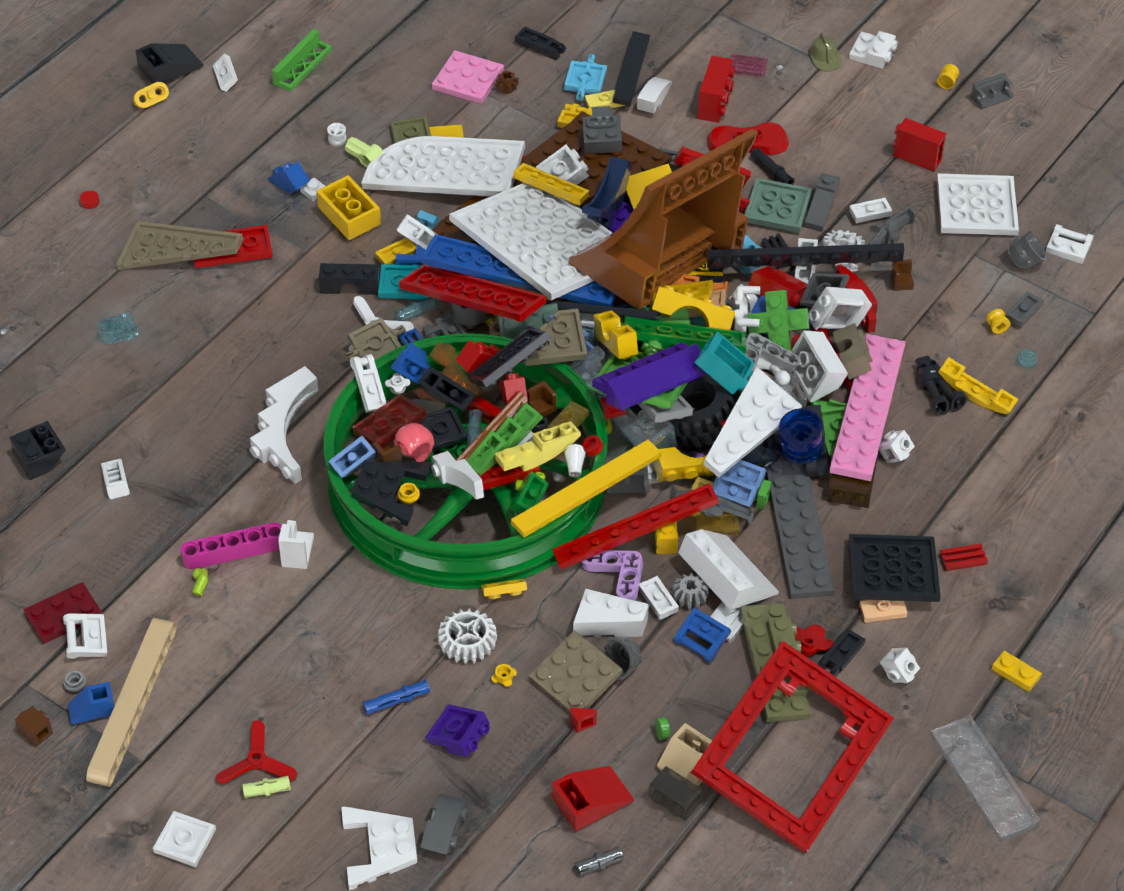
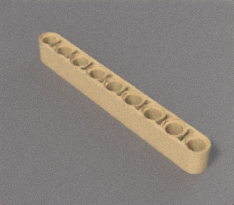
[86,618,177,787]

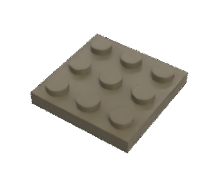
[529,630,623,712]

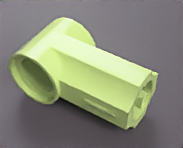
[345,137,383,168]

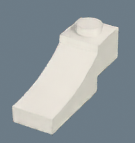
[431,451,484,500]

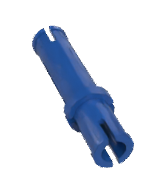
[363,679,430,715]

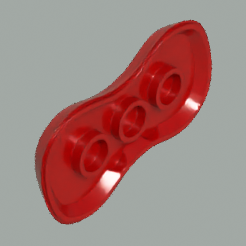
[707,122,789,155]

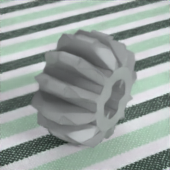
[672,572,709,610]

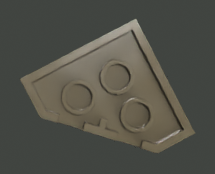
[525,309,587,366]

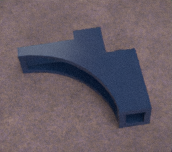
[582,156,633,228]

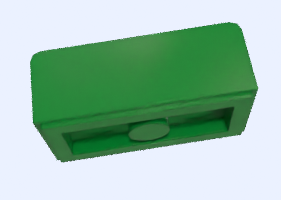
[509,472,549,513]

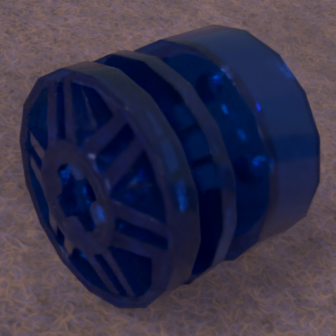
[779,408,824,464]

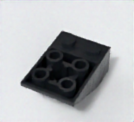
[135,43,203,84]

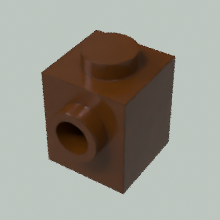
[15,706,53,747]

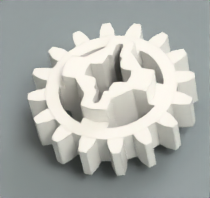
[823,230,865,246]

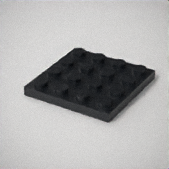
[848,534,941,602]

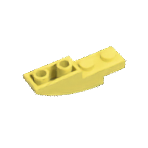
[495,421,581,471]

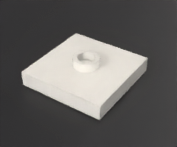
[153,811,216,867]

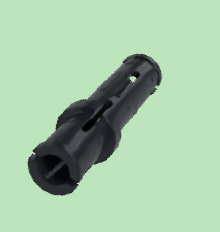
[750,147,795,185]

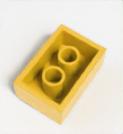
[316,175,381,240]

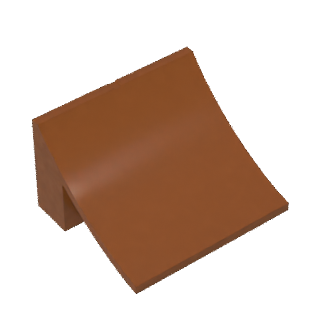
[568,129,758,310]

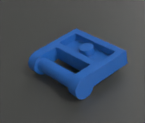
[673,607,732,663]

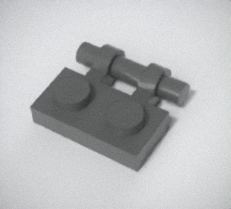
[422,313,467,338]

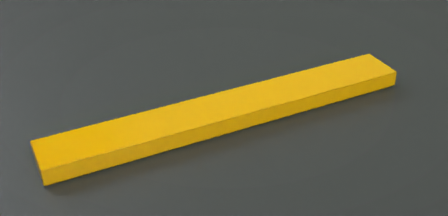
[511,440,661,538]

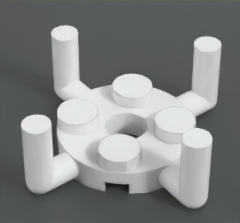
[734,286,760,334]

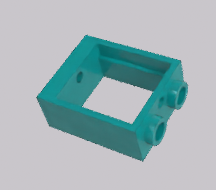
[694,331,755,395]

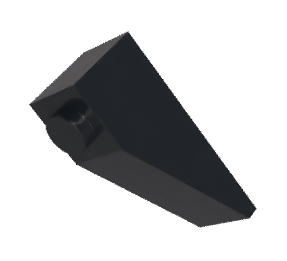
[418,366,476,412]

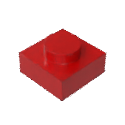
[600,397,626,420]

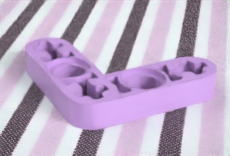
[581,550,643,601]

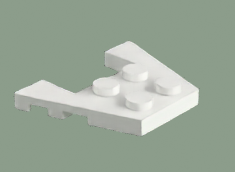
[341,807,417,890]

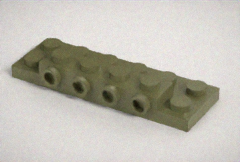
[740,603,811,722]

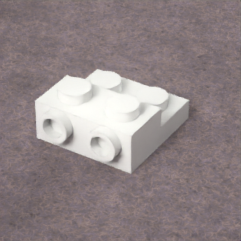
[849,31,898,69]
[536,144,589,185]

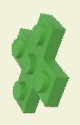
[747,290,809,352]

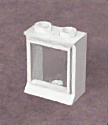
[808,287,872,330]

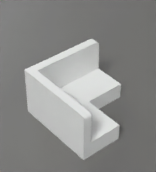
[279,520,314,569]

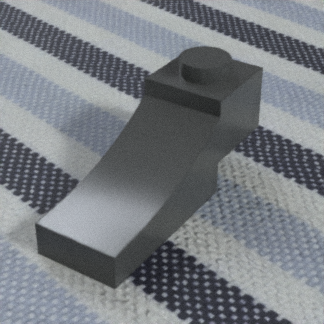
[804,173,840,232]

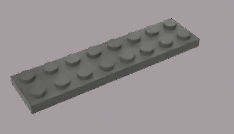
[766,459,834,599]

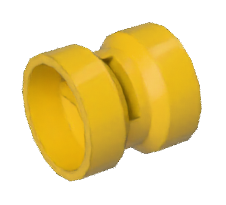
[937,64,959,89]

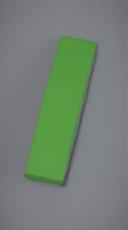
[467,403,543,476]

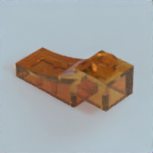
[430,342,483,398]

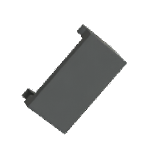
[971,73,1014,109]
[607,466,649,494]

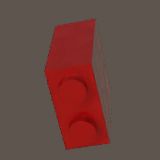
[893,118,947,172]
[748,266,808,307]

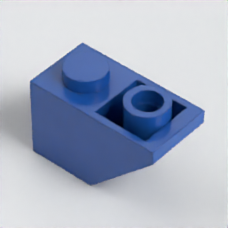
[268,161,310,194]
[68,682,115,724]

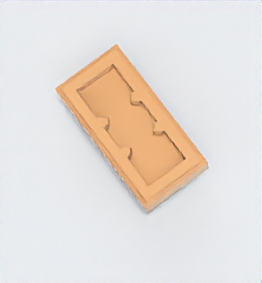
[859,600,907,623]

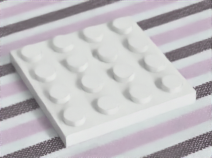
[937,174,1019,236]

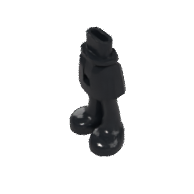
[915,356,968,415]

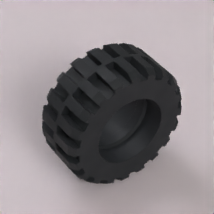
[662,374,737,448]

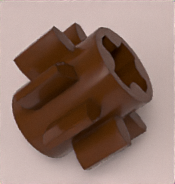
[496,71,519,94]

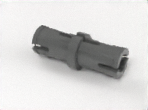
[575,846,624,877]

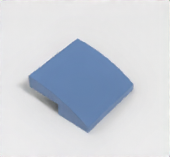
[713,460,767,507]

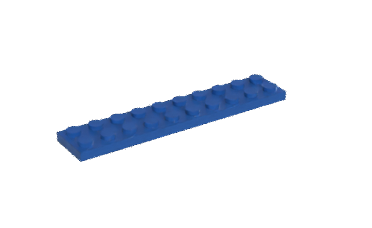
[421,234,617,307]

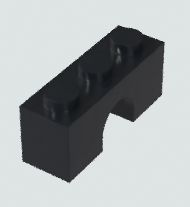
[319,263,380,295]

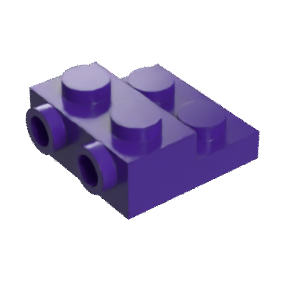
[425,704,490,757]

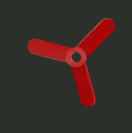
[216,720,298,784]

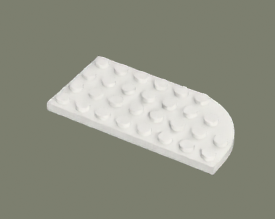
[361,136,525,196]

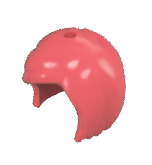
[393,423,434,462]

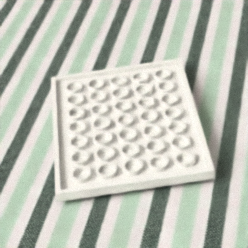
[449,183,612,300]

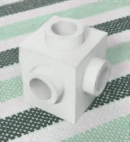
[879,430,915,463]
[880,648,920,683]

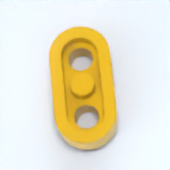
[133,82,169,109]

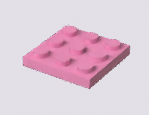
[432,50,504,104]

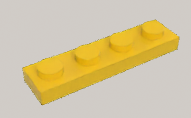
[513,163,590,206]

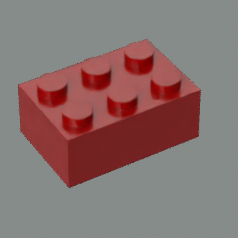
[698,56,735,123]

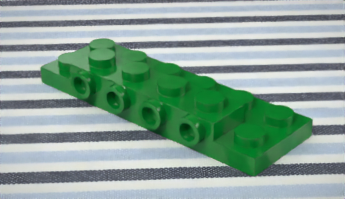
[624,316,746,354]

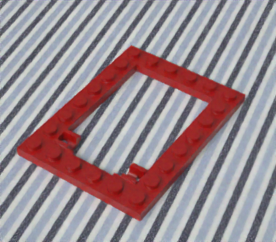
[690,641,894,853]

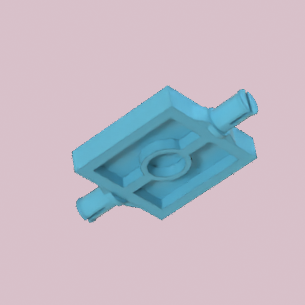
[564,54,607,101]

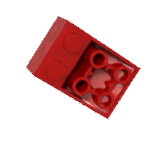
[552,766,634,832]

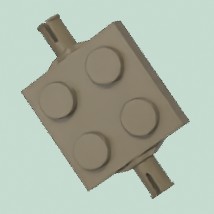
[344,317,406,361]

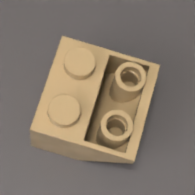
[657,723,712,792]

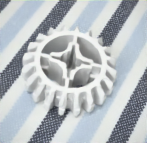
[438,608,497,664]

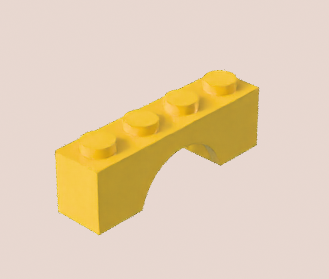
[650,285,736,330]
[652,443,715,482]

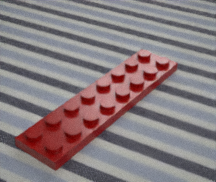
[399,264,547,322]

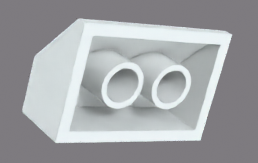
[791,330,848,402]

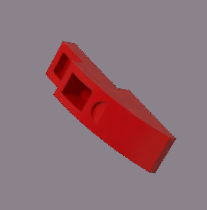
[835,264,878,333]

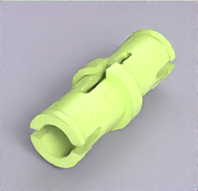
[243,776,291,798]

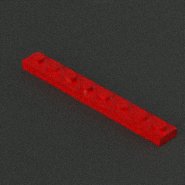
[552,483,719,570]

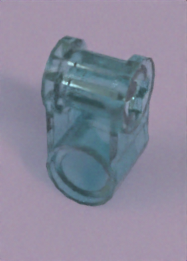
[98,313,139,345]

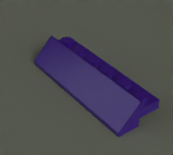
[592,343,707,411]

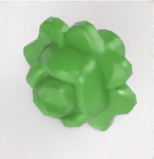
[641,340,663,356]

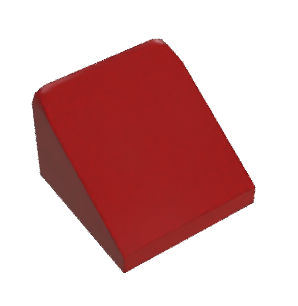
[569,708,597,732]

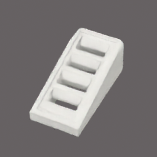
[101,459,130,499]

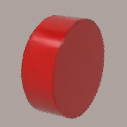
[80,191,100,209]
[581,435,604,457]

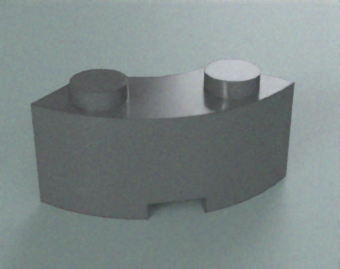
[420,794,469,855]

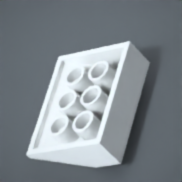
[678,529,779,610]

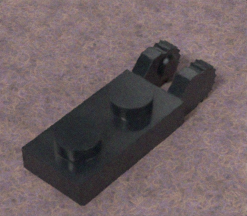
[515,27,566,60]
[819,628,866,678]

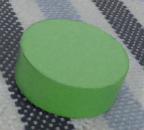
[655,717,671,740]

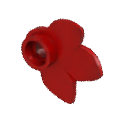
[795,625,834,657]

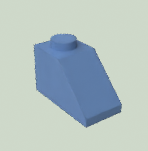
[328,436,375,478]

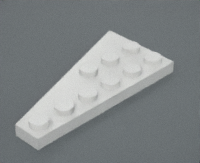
[703,367,802,478]

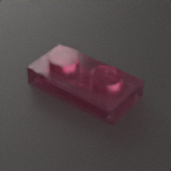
[731,54,768,76]

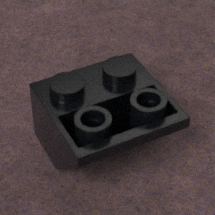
[9,421,66,480]

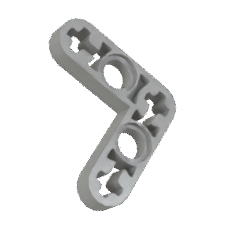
[745,333,800,372]

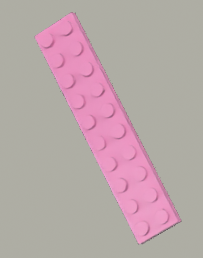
[829,334,906,481]

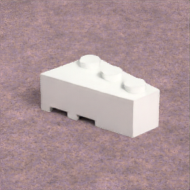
[573,589,649,638]

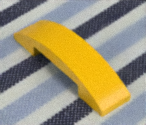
[939,357,1018,414]

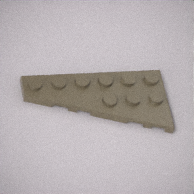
[116,221,244,270]

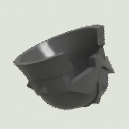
[1008,231,1047,269]
[604,637,642,681]

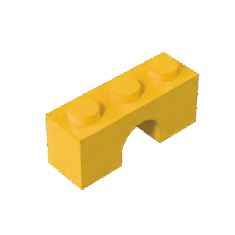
[593,310,638,359]

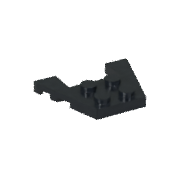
[351,462,432,527]

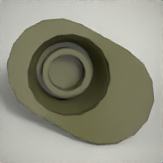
[808,33,842,72]

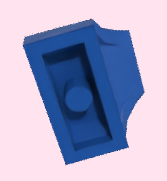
[391,343,430,384]

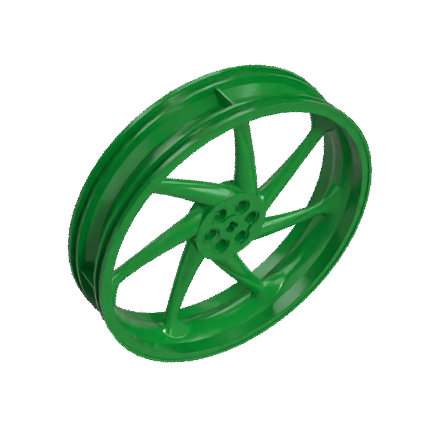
[324,334,608,590]

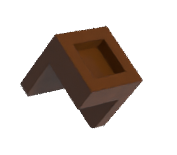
[890,259,914,291]
[527,381,556,416]
[372,442,402,462]

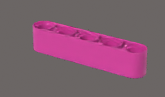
[181,523,282,569]

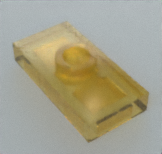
[547,401,589,429]
[696,514,740,535]

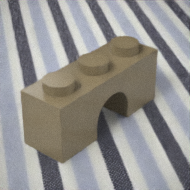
[833,323,873,380]

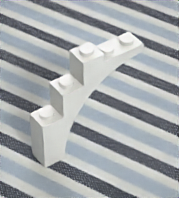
[250,366,319,484]

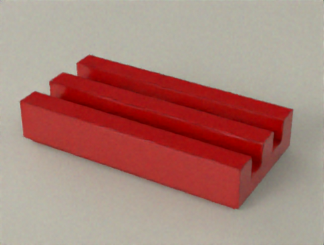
[940,544,988,571]

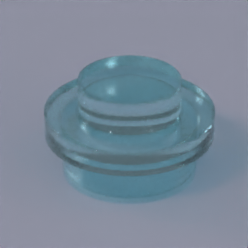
[1017,349,1038,368]

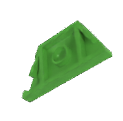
[811,399,848,461]

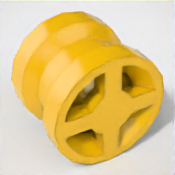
[986,309,1011,334]

